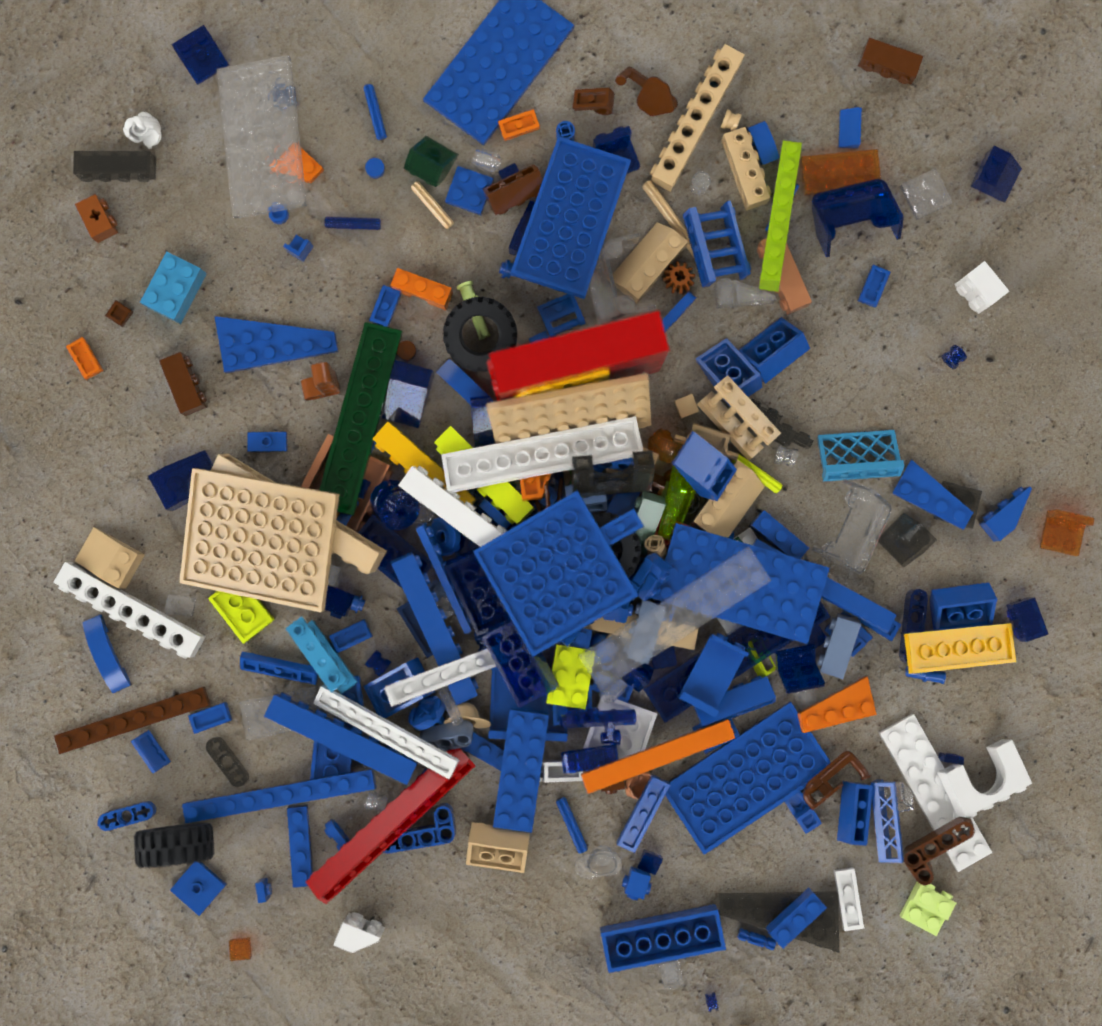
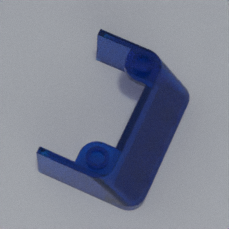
[811,179,904,257]

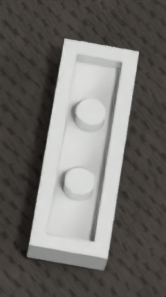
[834,867,864,931]

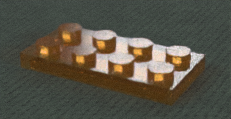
[800,149,882,196]

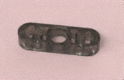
[206,737,249,787]

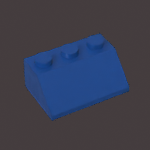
[738,317,810,384]
[929,582,997,631]

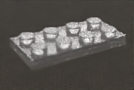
[239,686,322,741]

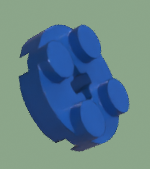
[431,517,461,556]

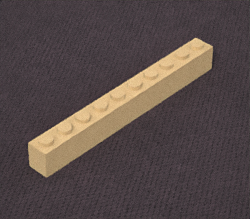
[211,453,386,574]

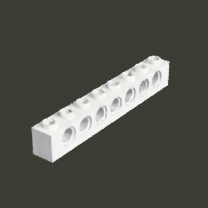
[53,562,206,659]

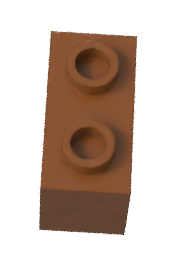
[75,194,118,243]

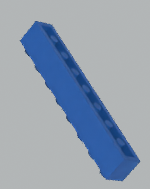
[390,552,479,705]
[264,692,418,785]

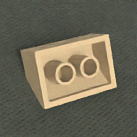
[466,822,530,873]

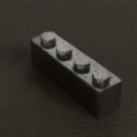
[73,151,156,182]

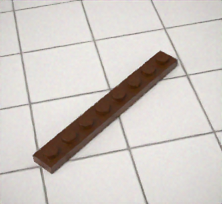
[54,687,210,754]

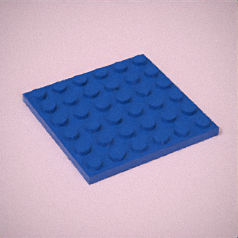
[473,491,638,657]

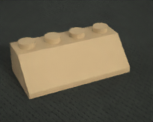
[608,222,688,304]
[689,460,765,538]

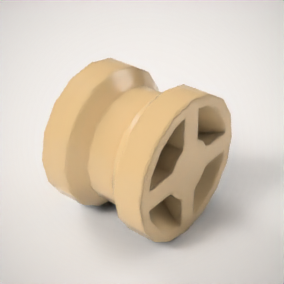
[721,109,742,131]

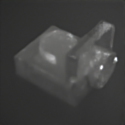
[792,680,818,711]

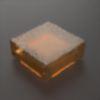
[229,937,252,961]

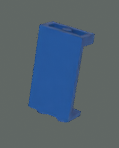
[678,632,749,717]

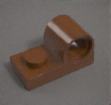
[573,87,615,115]

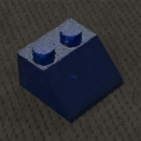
[171,25,229,85]
[970,145,1022,203]

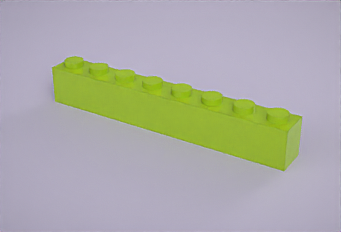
[759,141,802,292]

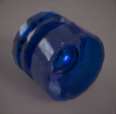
[370,480,420,530]

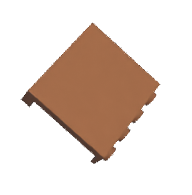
[301,434,393,533]

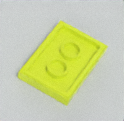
[208,591,275,644]

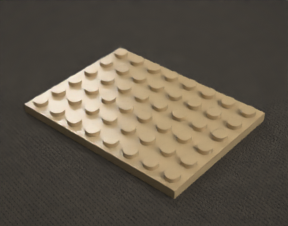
[179,468,339,612]

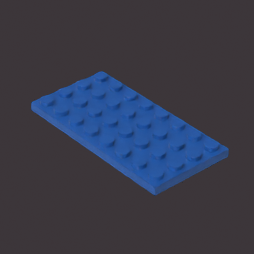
[423,0,574,146]
[510,136,631,299]
[655,523,829,644]
[665,702,831,855]

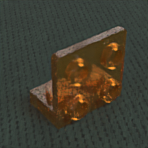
[1040,509,1095,557]

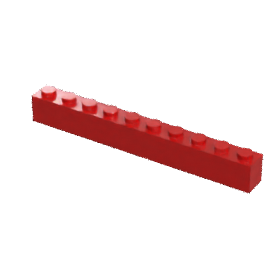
[306,748,476,904]

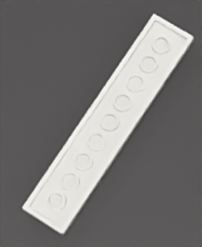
[441,416,644,493]

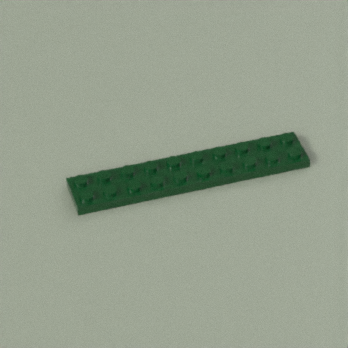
[319,322,403,516]

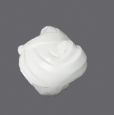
[123,112,161,149]

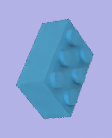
[140,251,207,324]

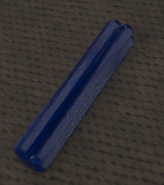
[324,217,381,230]

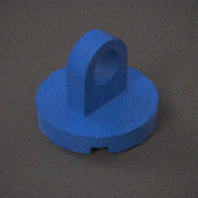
[409,696,445,731]

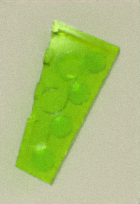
[658,456,695,542]

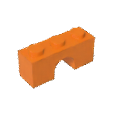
[390,268,453,310]

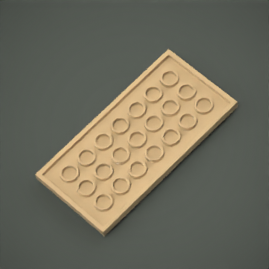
[486,373,651,444]

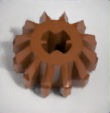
[663,261,696,295]

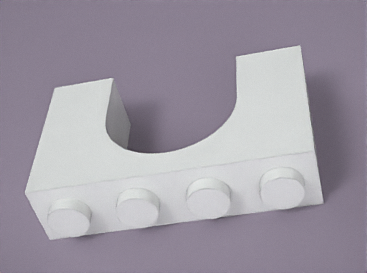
[937,739,1032,819]

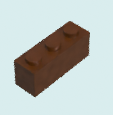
[858,38,923,85]
[483,164,543,215]
[159,352,207,416]

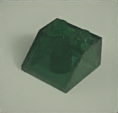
[403,136,459,187]

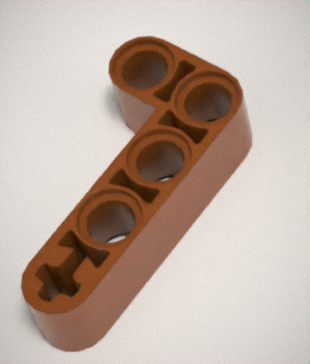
[301,362,341,401]

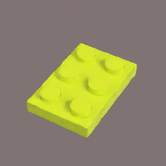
[546,644,595,710]

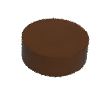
[397,341,416,361]

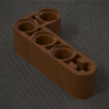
[904,817,975,885]

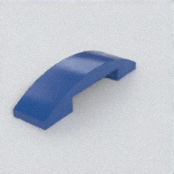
[436,359,494,426]
[82,614,131,693]

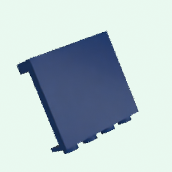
[489,663,568,742]

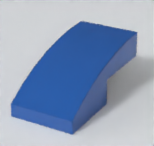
[747,121,780,165]
[785,791,822,834]

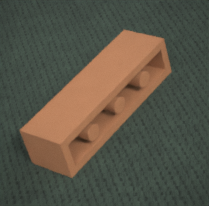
[757,238,812,315]

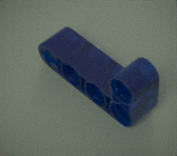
[899,589,928,664]

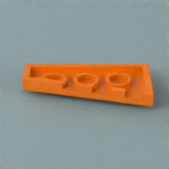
[797,676,877,733]

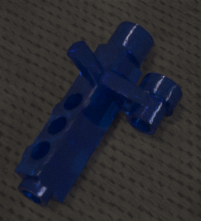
[560,708,636,746]

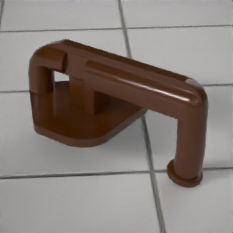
[615,67,678,116]
[803,751,872,811]

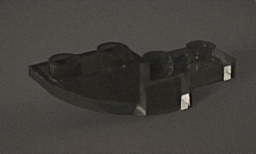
[751,399,814,449]

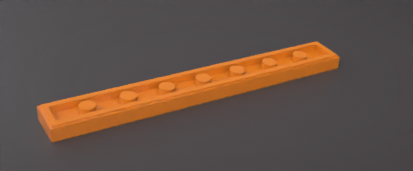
[581,719,735,794]

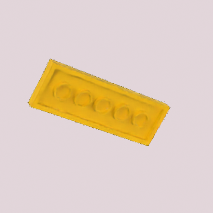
[904,623,1016,674]

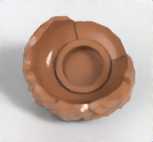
[625,771,651,799]

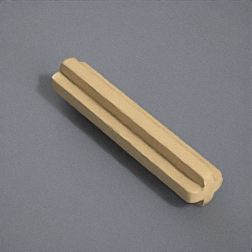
[411,181,454,229]

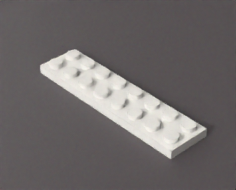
[878,714,992,872]

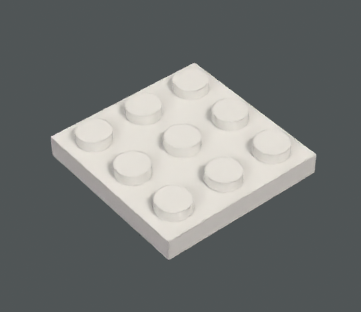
[583,694,658,761]

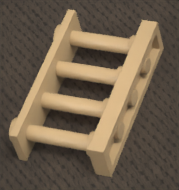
[697,375,781,461]

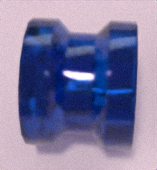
[942,345,967,369]

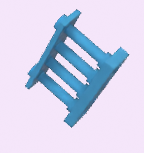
[286,617,358,694]

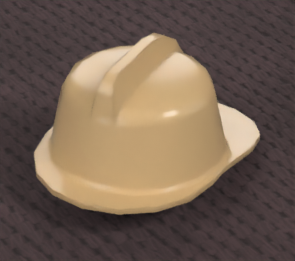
[444,702,491,728]

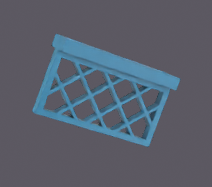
[817,430,904,482]

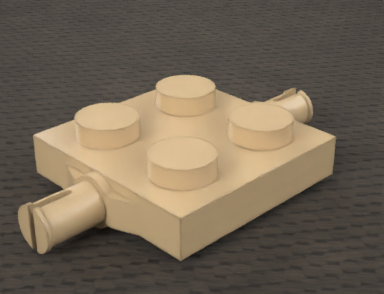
[673,423,739,461]

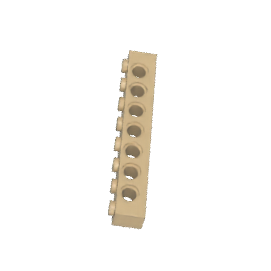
[650,44,745,192]

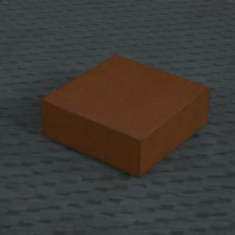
[105,300,133,327]

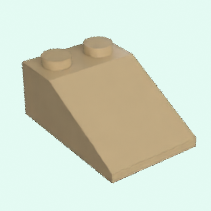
[75,527,145,589]

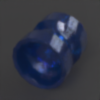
[364,650,392,677]

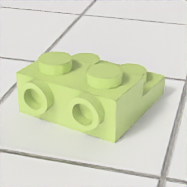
[899,881,956,936]

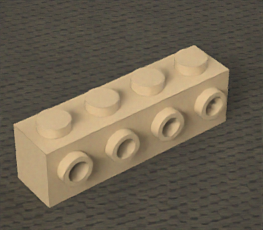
[721,127,771,211]

